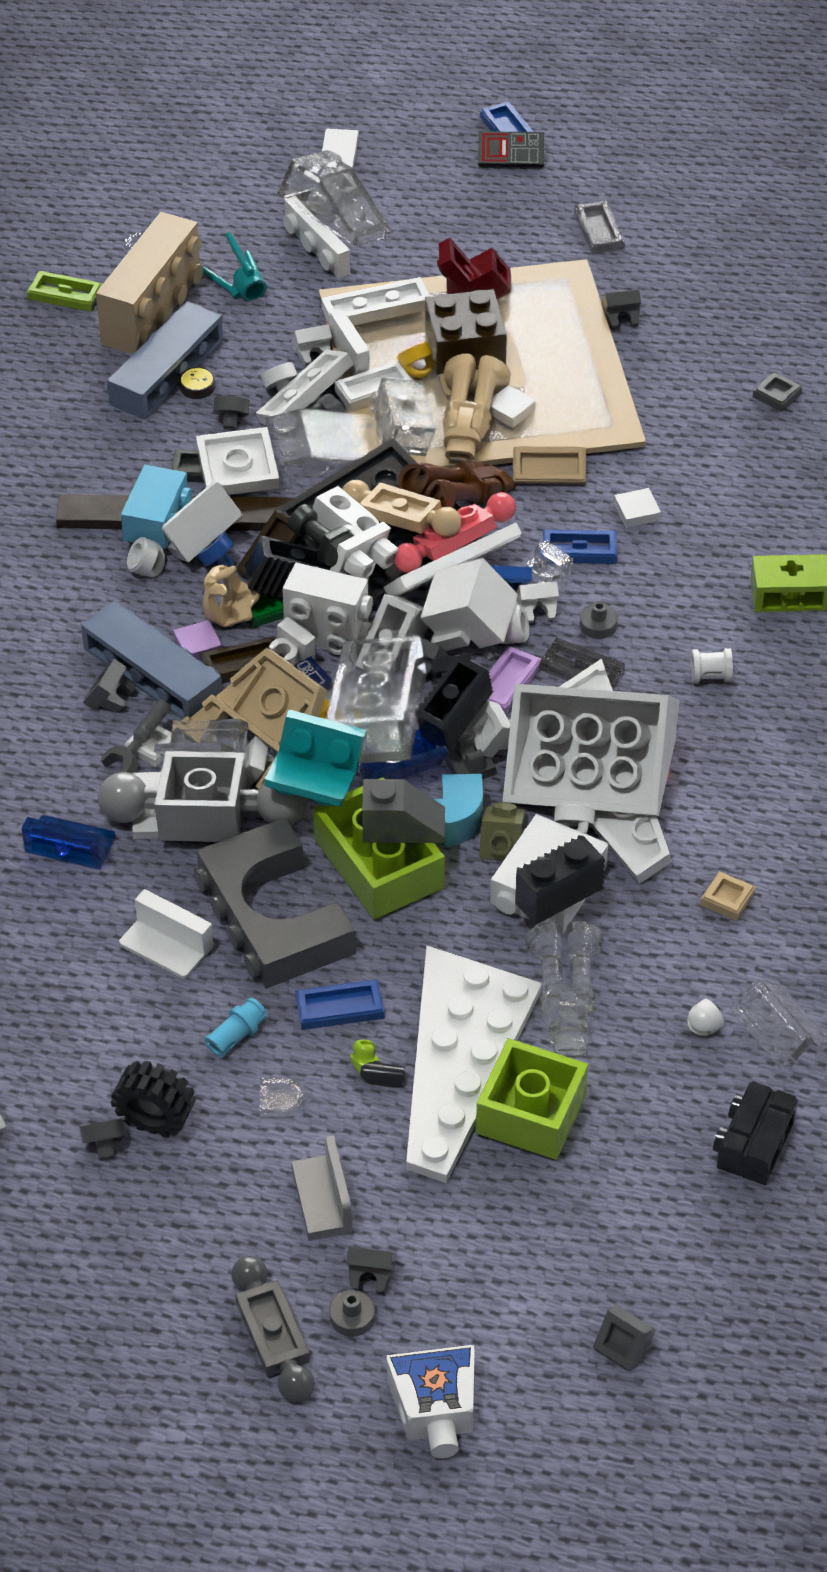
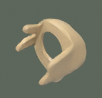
[202,565,260,627]

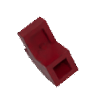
[437,238,512,299]

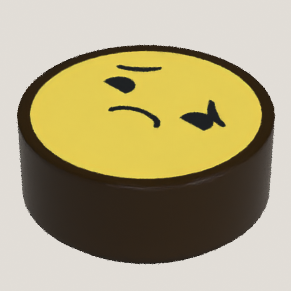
[179,367,215,399]

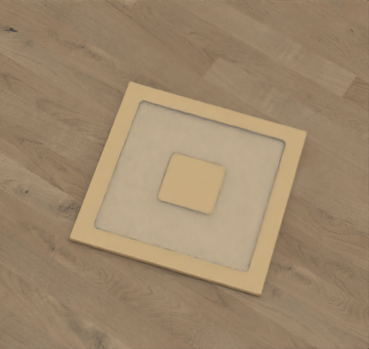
[319,259,646,468]

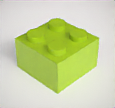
[476,1038,589,1160]

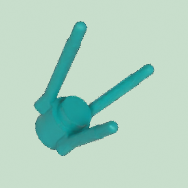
[202,232,268,301]

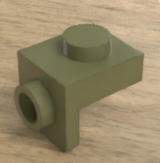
[479,802,526,861]

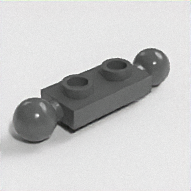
[231,1256,315,1402]

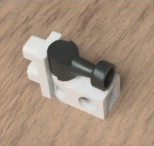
[287,486,399,579]

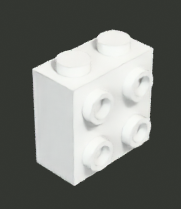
[283,563,373,657]

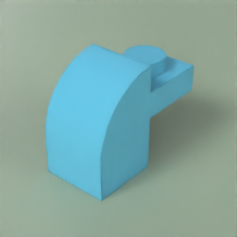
[434,774,483,847]

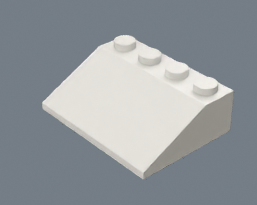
[503,684,680,816]

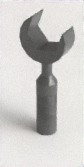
[100,699,171,773]

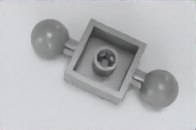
[98,751,308,842]

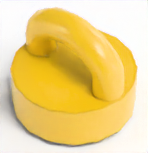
[397,341,434,379]

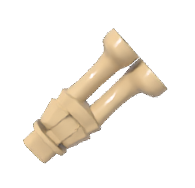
[442,353,511,462]

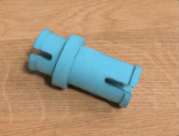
[204,997,268,1058]

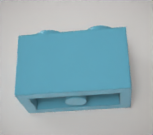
[121,464,192,549]

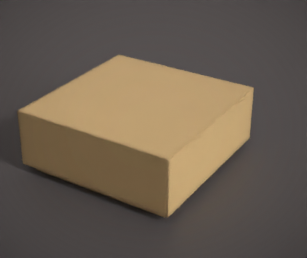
[700,871,756,921]

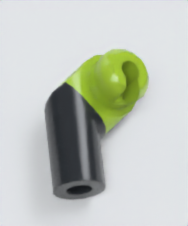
[350,1039,405,1087]

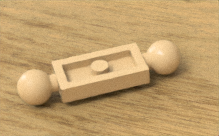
[342,480,461,537]

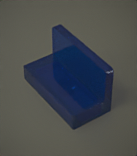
[358,729,449,780]
[21,815,116,870]

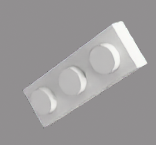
[283,196,350,279]
[321,277,430,326]
[256,349,354,428]

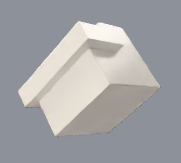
[420,558,518,651]

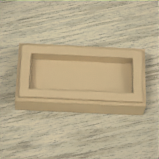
[513,446,586,484]

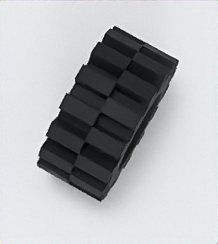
[111,1061,196,1138]

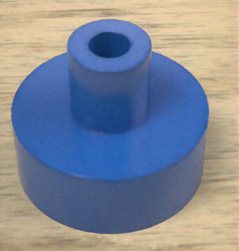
[196,532,234,567]

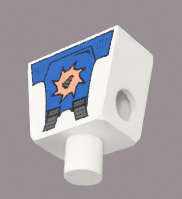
[387,1345,474,1458]

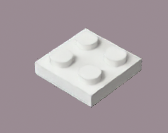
[196,427,280,495]

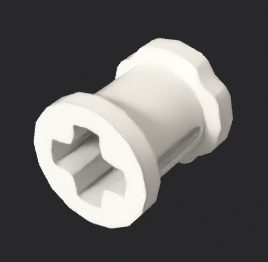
[690,648,733,684]

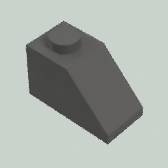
[362,779,445,843]

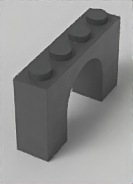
[194,819,356,989]

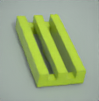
[27,271,103,312]

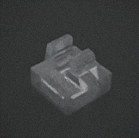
[526,540,573,593]

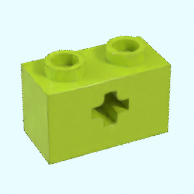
[750,554,827,612]

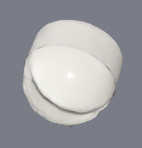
[687,999,724,1036]

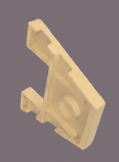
[177,648,328,789]

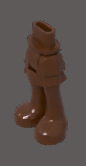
[398,460,515,509]

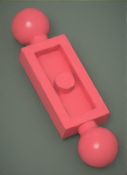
[393,492,516,573]

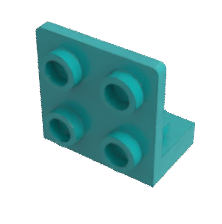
[264,710,366,806]

